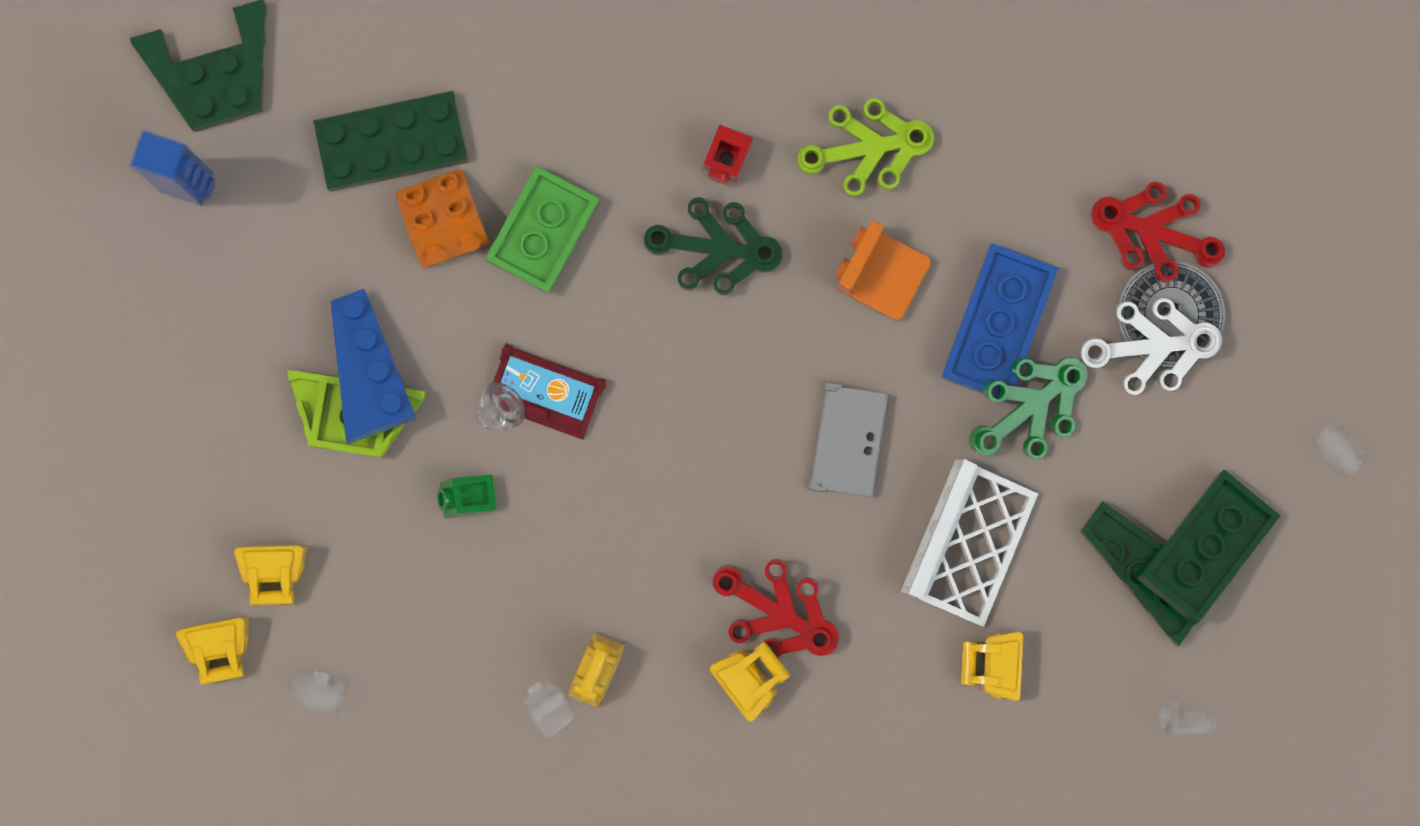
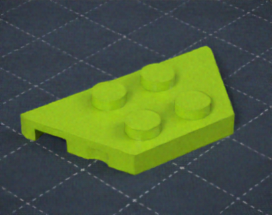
[287,369,427,458]

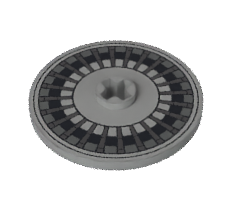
[1117,261,1226,368]

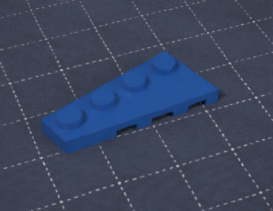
[330,289,416,445]

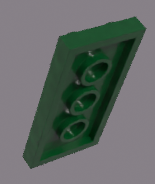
[313,91,469,192]
[1137,470,1281,626]

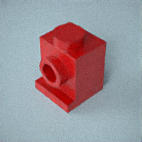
[703,124,753,185]

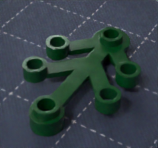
[644,197,782,295]

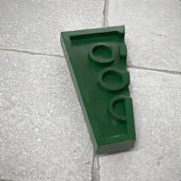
[1080,501,1194,646]

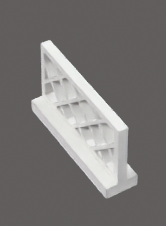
[900,459,1038,627]

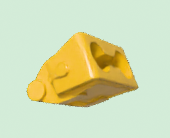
[234,545,308,605]
[176,616,249,685]
[961,632,1023,701]
[568,633,624,708]
[709,641,791,722]

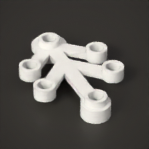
[1080,297,1222,395]

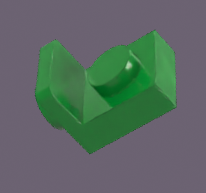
[437,474,497,518]

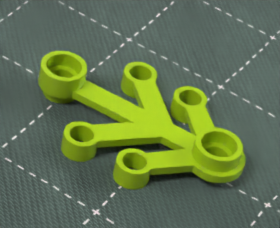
[797,98,934,198]

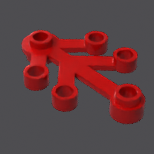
[1091,181,1225,283]
[712,558,839,659]

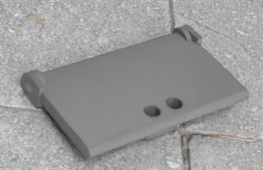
[808,382,888,497]

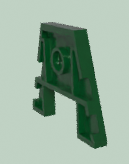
[130,0,267,132]

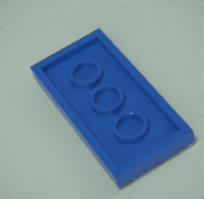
[941,243,1059,403]

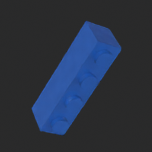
[130,130,215,206]

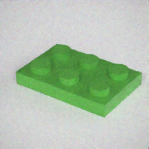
[485,165,600,294]

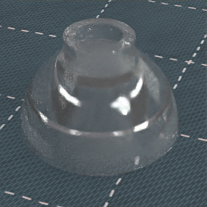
[477,382,525,431]

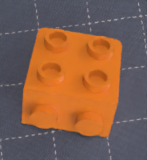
[396,170,490,269]
[834,220,931,321]

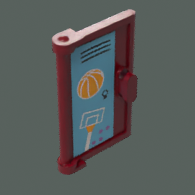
[485,343,607,440]

